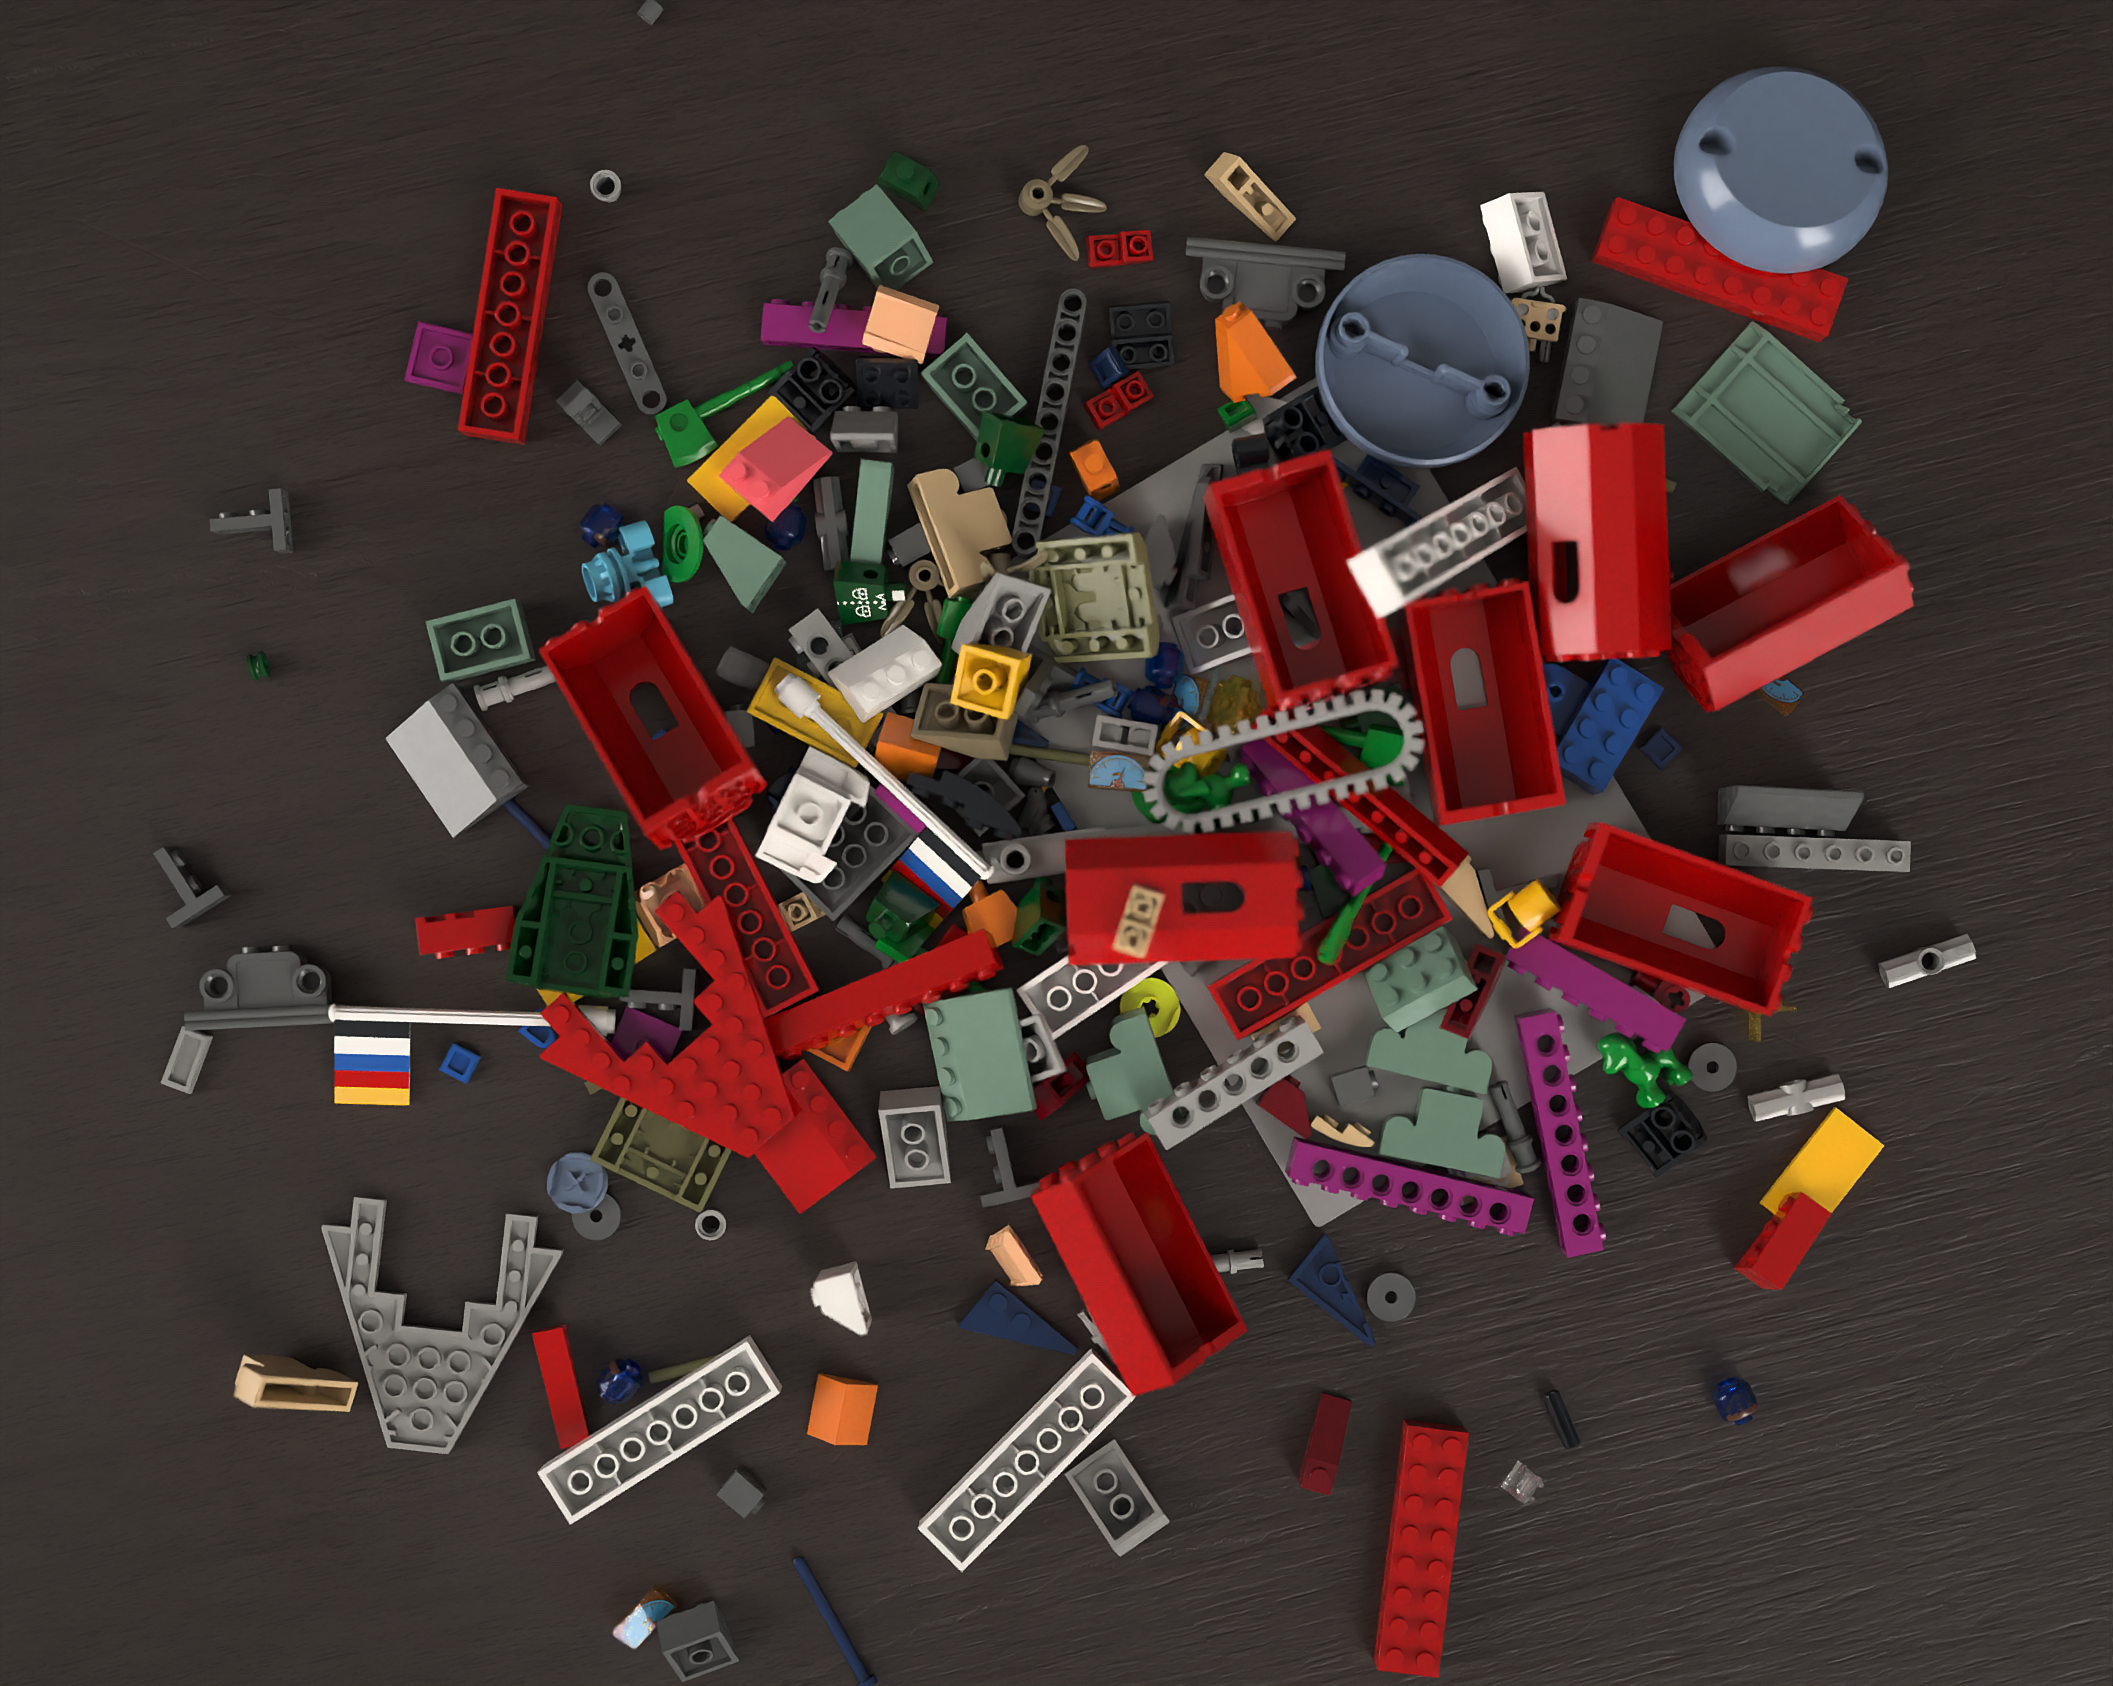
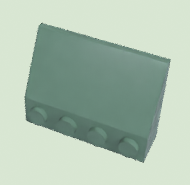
[923,988,1037,1122]

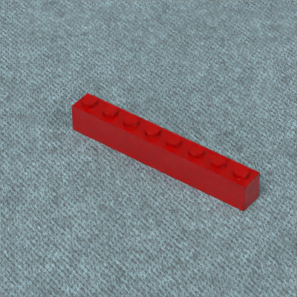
[1250,705,1470,888]
[764,928,1004,1061]

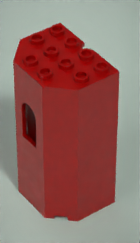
[1523,423,1672,662]
[1203,449,1398,712]
[1662,495,1914,713]
[1397,578,1566,826]
[539,585,767,850]
[1548,822,1813,1016]
[1065,831,1303,965]
[1031,1132,1248,1397]

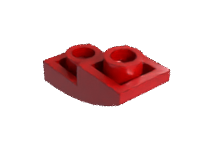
[1086,230,1154,269]
[1083,371,1154,431]

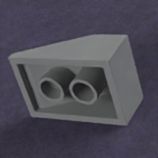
[831,406,898,453]
[951,572,1051,655]
[1172,594,1253,676]
[1019,1013,1066,1083]
[879,1086,951,1188]
[1064,1439,1170,1557]

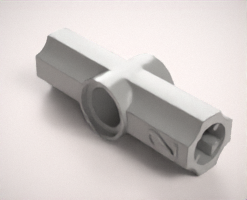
[1878,934,1976,988]
[1748,1073,1845,1122]

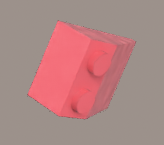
[719,416,833,523]

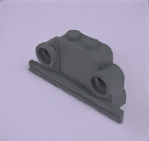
[1185,237,1346,330]
[184,945,346,1031]

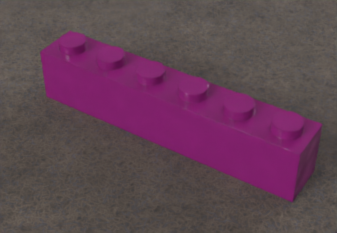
[761,299,948,359]
[1239,738,1386,897]
[1505,926,1686,1054]

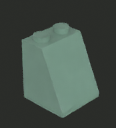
[828,185,933,291]
[703,515,787,613]

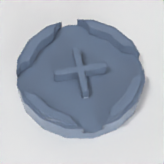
[547,1152,608,1214]

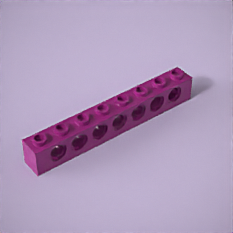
[1514,1008,1606,1258]
[1285,1136,1534,1236]

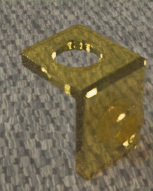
[1749,1001,1797,1042]

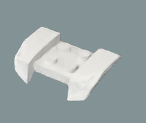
[756,746,870,883]

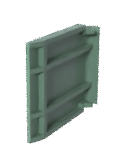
[1671,321,1862,505]

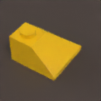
[950,643,1032,720]

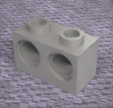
[1092,715,1158,757]

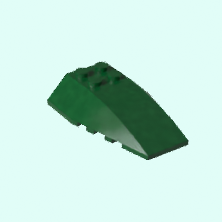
[505,804,639,998]

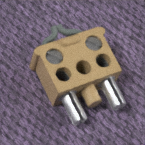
[1511,286,1566,363]

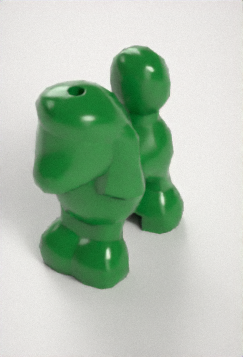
[1163,762,1259,835]
[1597,1032,1693,1108]

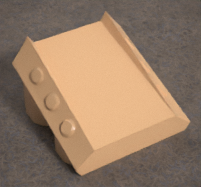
[862,285,940,364]
[635,863,707,948]
[985,1224,1043,1286]

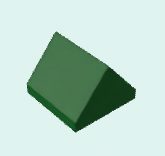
[1217,398,1257,433]

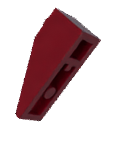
[1440,944,1506,1040]
[1298,1392,1352,1495]

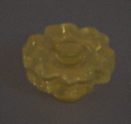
[1206,675,1262,736]

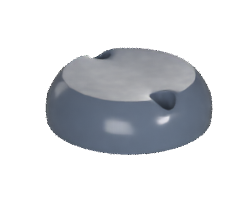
[1674,66,1888,273]
[1315,254,1530,469]

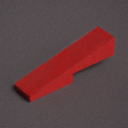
[532,1324,590,1449]

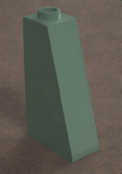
[850,459,895,565]

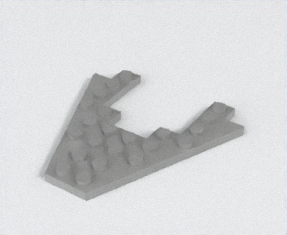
[322,1196,563,1454]

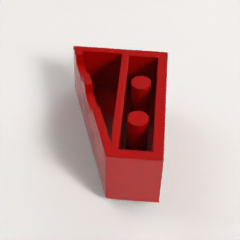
[415,905,519,959]
[1734,1192,1832,1290]

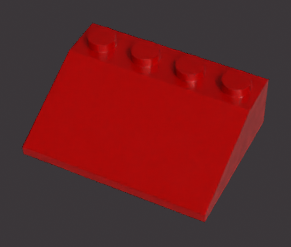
[754,1059,877,1214]

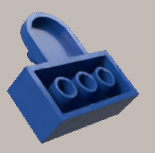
[1542,658,1664,795]

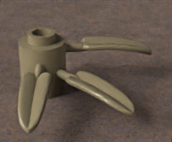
[1018,145,1107,261]
[980,550,1048,587]
[880,559,982,646]

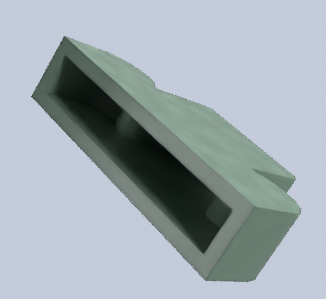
[1363,1005,1492,1094]
[1086,1006,1183,1135]
[1376,1085,1505,1178]

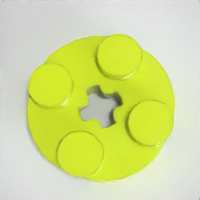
[1119,977,1181,1038]

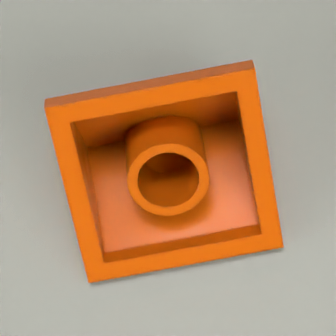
[874,712,941,781]
[807,1373,878,1445]

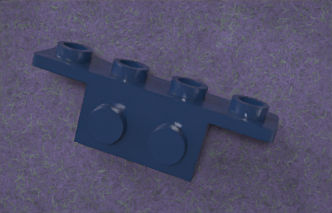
[1332,454,1424,528]

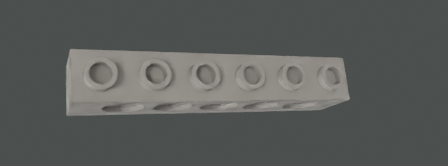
[788,608,897,752]
[1718,834,1911,872]
[1144,1016,1324,1150]

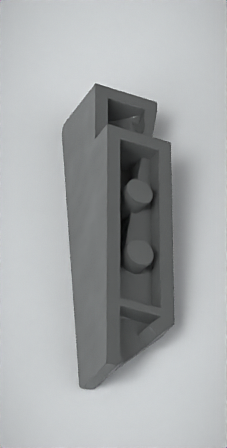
[1164,464,1224,610]

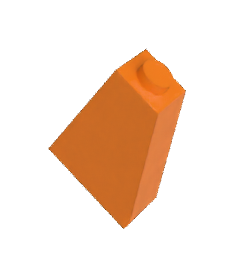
[1215,301,1297,403]

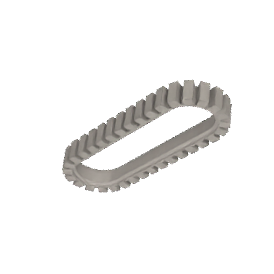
[1143,690,1424,835]

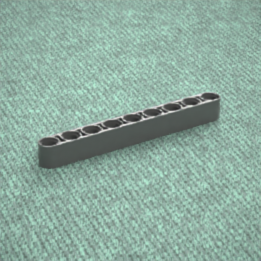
[1012,289,1087,559]

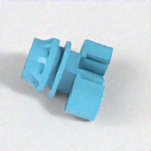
[582,520,673,607]

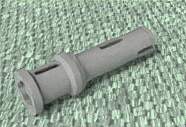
[474,666,557,711]

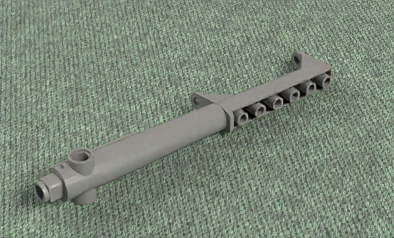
[975,771,1417,884]

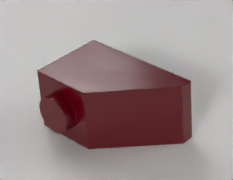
[1033,1052,1090,1120]
[1256,1074,1312,1140]

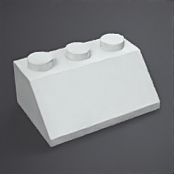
[1480,192,1568,294]
[828,625,942,724]
[811,1261,872,1335]

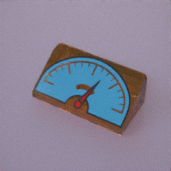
[1160,672,1209,737]
[1754,675,1805,716]
[1088,751,1153,793]
[611,1584,677,1650]

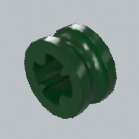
[246,651,271,681]

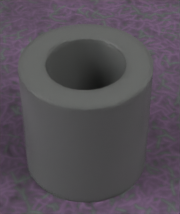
[637,0,664,25]

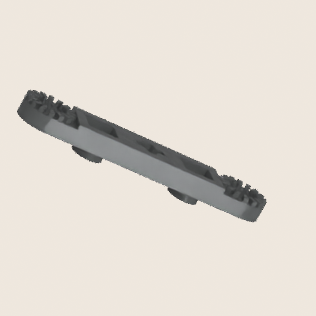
[588,272,668,416]

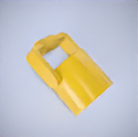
[1156,712,1227,777]
[1487,878,1562,948]

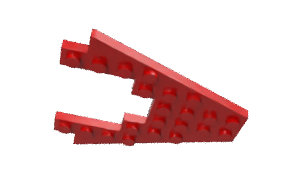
[539,891,796,1158]

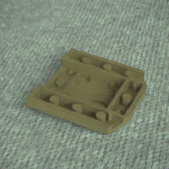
[1029,532,1160,663]
[590,1062,732,1213]

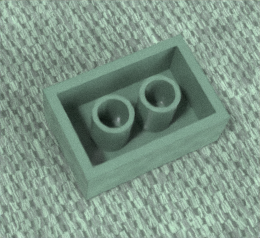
[921,333,1028,441]
[425,599,536,683]
[1363,926,1478,1032]

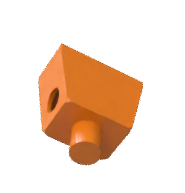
[1066,439,1120,502]
[961,880,1018,947]

